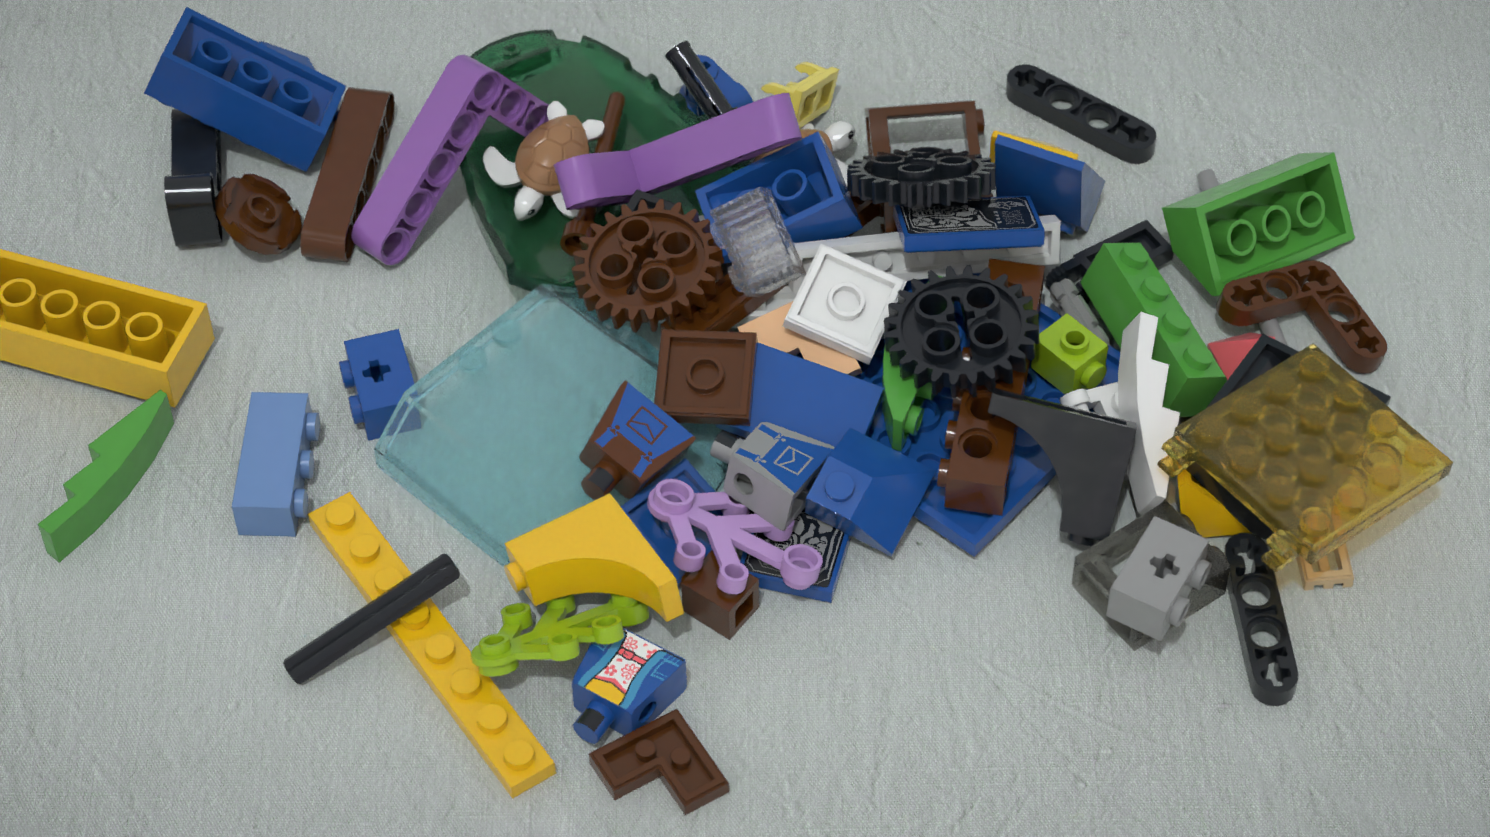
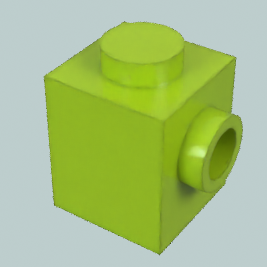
[1031,313,1108,395]

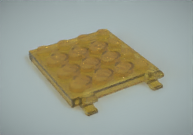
[1157,343,1453,572]

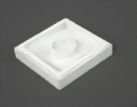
[782,244,907,365]

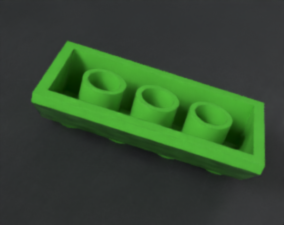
[1162,152,1355,296]
[1080,243,1227,417]

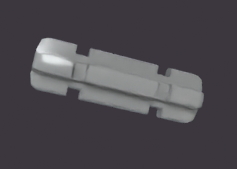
[1050,278,1109,344]

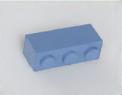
[232,392,320,537]

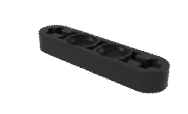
[1006,64,1156,164]
[1222,533,1298,706]

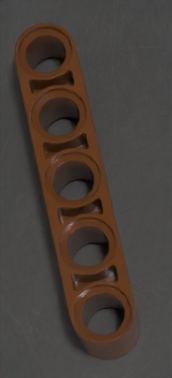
[300,87,395,262]

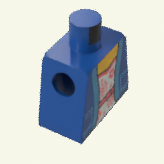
[571,628,687,744]

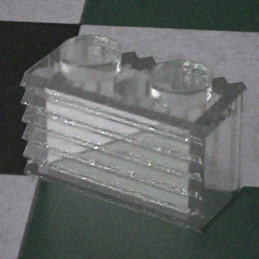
[710,187,806,297]

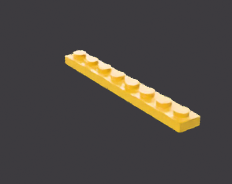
[308,492,556,799]

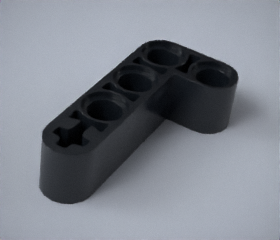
[164,109,222,247]

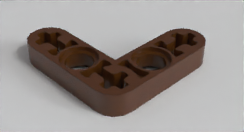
[1216,260,1387,374]

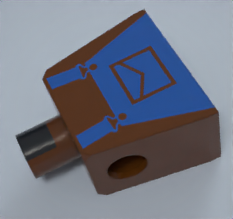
[579,380,696,500]

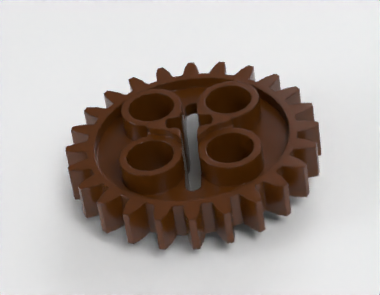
[572,199,725,333]

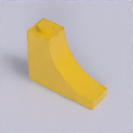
[504,493,684,622]

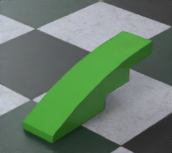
[38,390,174,563]

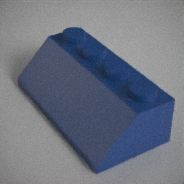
[144,7,346,172]

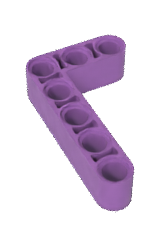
[351,54,549,265]
[554,93,802,210]

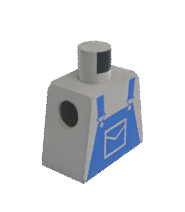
[710,422,835,531]

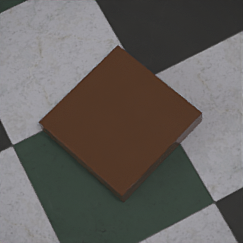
[654,329,758,426]

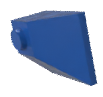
[805,428,936,557]

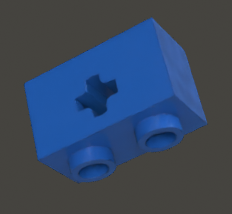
[339,329,423,441]

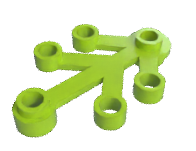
[471,594,649,677]

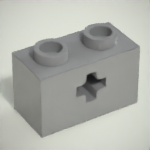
[1106,516,1212,641]

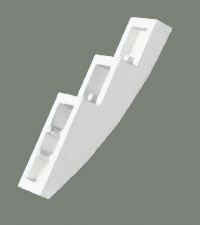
[1118,312,1180,516]

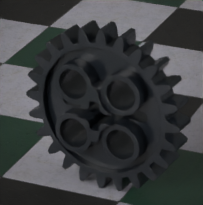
[847,147,996,208]
[884,265,1039,399]

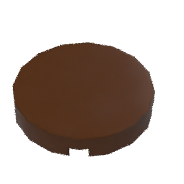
[215,174,302,255]

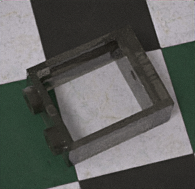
[1071,501,1231,651]

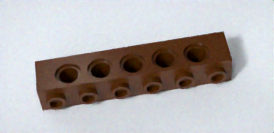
[937,258,1045,516]

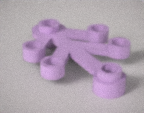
[647,479,823,594]

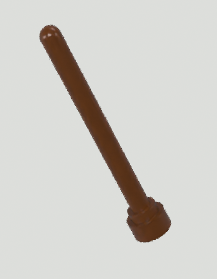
[560,91,626,257]

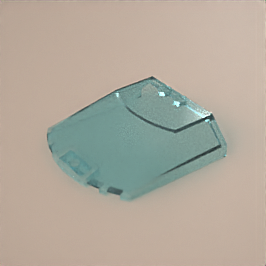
[374,284,727,567]

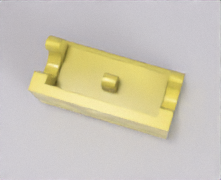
[761,62,839,128]

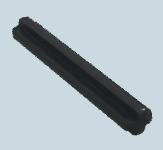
[283,553,460,684]

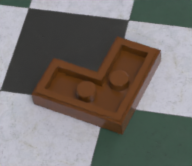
[589,709,729,815]

